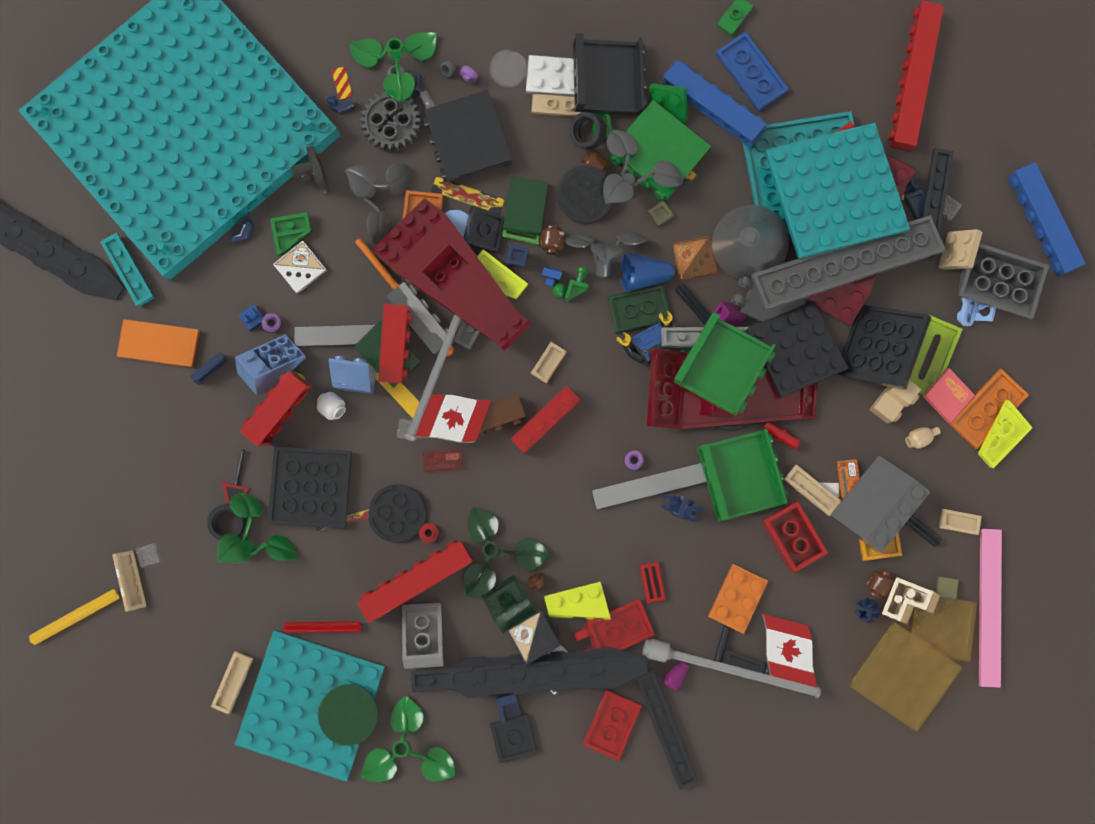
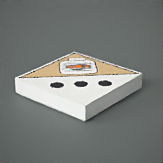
[273,241,327,294]

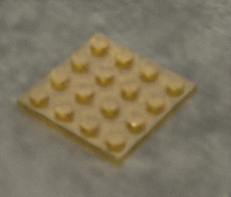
[850,622,962,732]

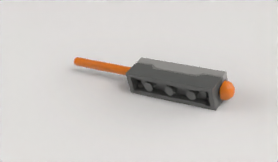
[355,238,454,357]

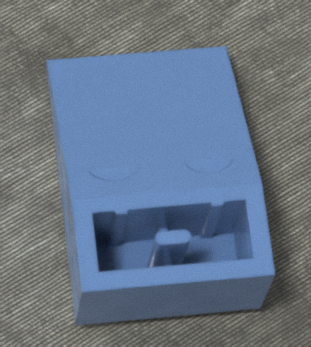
[235,334,306,395]
[329,356,377,394]

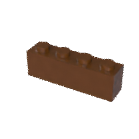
[457,395,526,444]

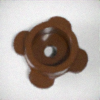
[526,573,546,590]

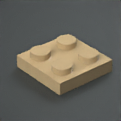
[938,229,983,270]

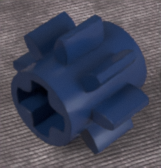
[855,597,881,623]

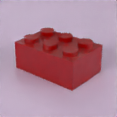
[760,502,828,572]

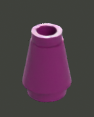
[663,661,689,692]

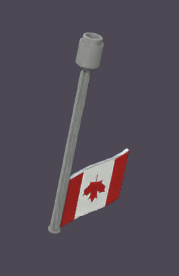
[405,314,492,443]
[642,614,821,698]

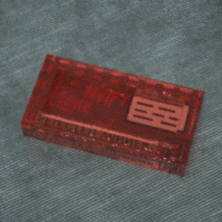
[423,449,463,472]

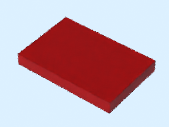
[583,689,642,761]

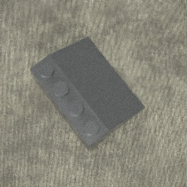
[958,243,1049,320]
[830,456,930,553]

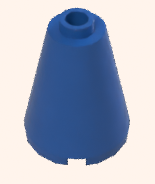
[620,253,675,291]

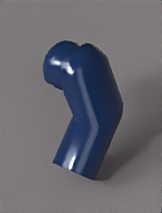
[327,95,355,113]
[230,219,254,244]

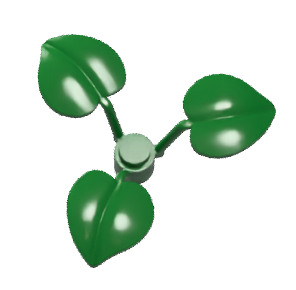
[349,32,437,102]
[217,493,298,563]
[361,696,455,782]

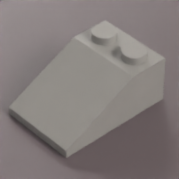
[402,603,444,669]

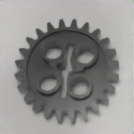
[360,91,421,152]

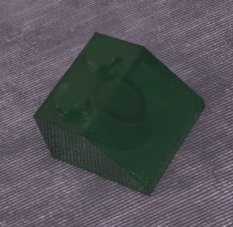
[482,575,536,633]

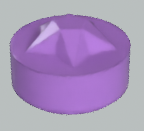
[460,66,479,83]

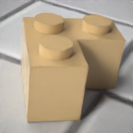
[869,380,921,424]
[882,577,940,624]

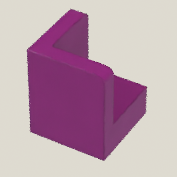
[714,301,746,327]

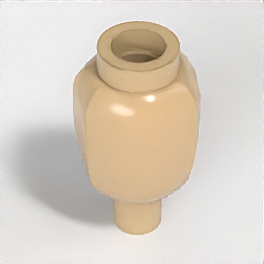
[905,427,941,449]

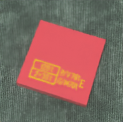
[923,368,975,423]

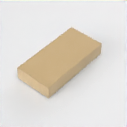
[531,342,567,384]
[939,509,982,535]

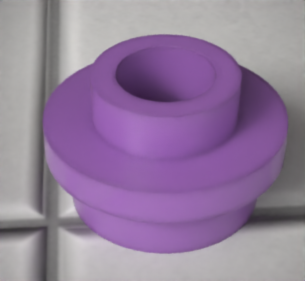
[261,313,281,332]
[625,450,644,470]

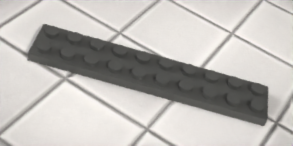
[751,215,946,311]

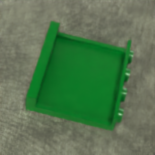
[609,100,711,202]
[674,312,776,416]
[697,429,789,522]

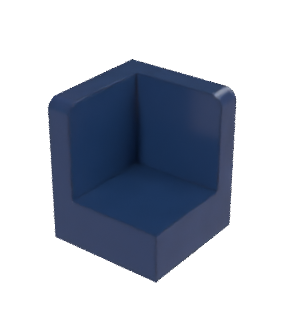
[506,244,529,268]
[496,693,521,722]

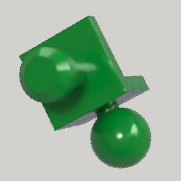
[553,267,589,302]

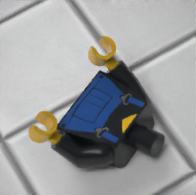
[617,311,672,365]

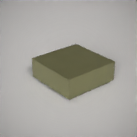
[647,201,674,227]
[935,577,958,599]

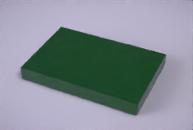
[503,177,548,235]
[607,285,669,334]
[353,320,421,388]

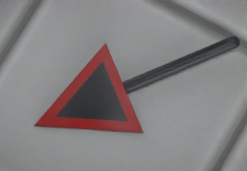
[221,449,250,513]

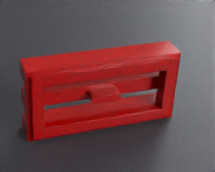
[639,561,666,604]

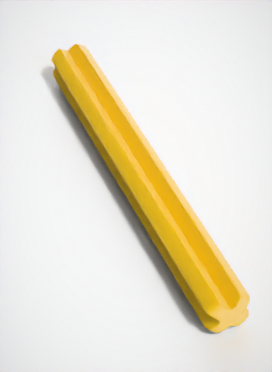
[29,589,120,645]

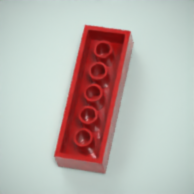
[357,540,475,623]

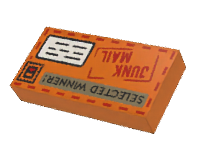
[836,459,860,500]

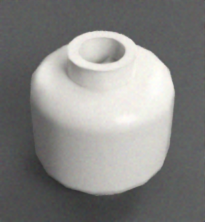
[317,392,346,420]

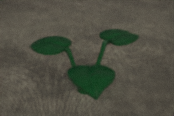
[464,507,549,597]

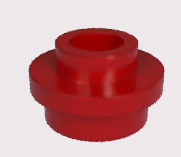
[419,523,439,543]

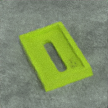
[910,315,963,395]

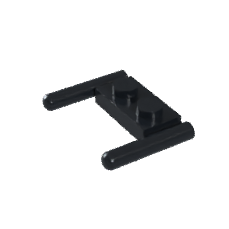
[714,626,770,685]

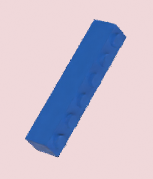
[663,60,766,148]
[1008,162,1086,277]

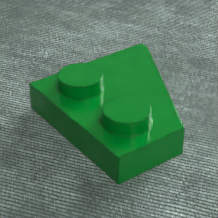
[649,83,688,123]
[270,212,312,255]

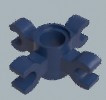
[661,494,704,522]

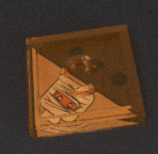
[672,236,717,280]

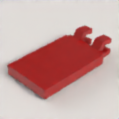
[573,599,655,651]

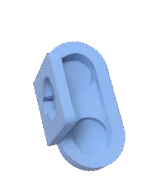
[957,297,996,326]

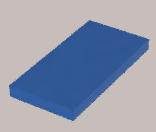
[715,32,789,112]

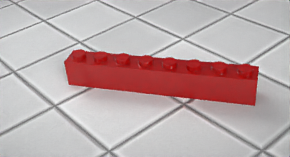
[888,1,944,152]

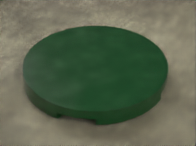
[318,684,379,745]

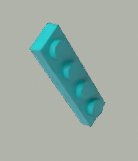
[100,232,155,307]

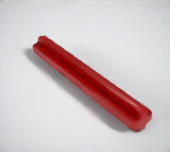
[283,621,361,633]

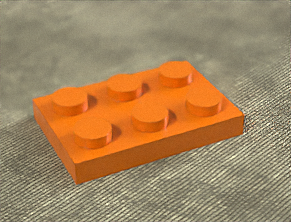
[708,564,768,634]

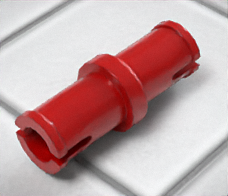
[762,421,801,450]

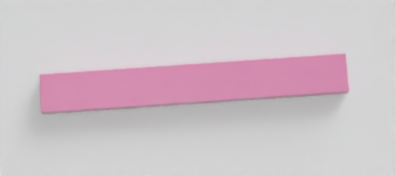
[979,529,1002,687]

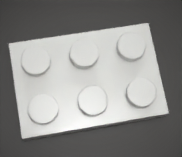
[526,55,574,97]

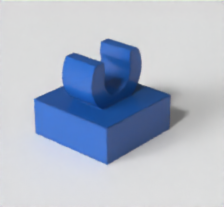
[542,265,563,287]
[239,304,263,331]

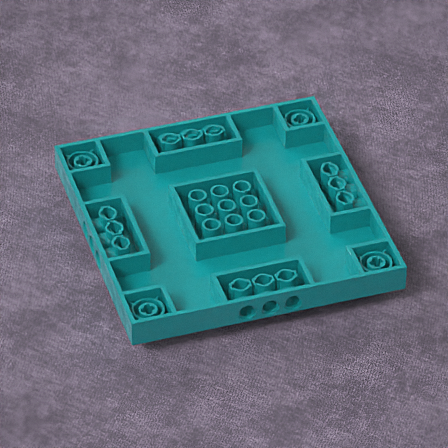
[18,0,340,281]

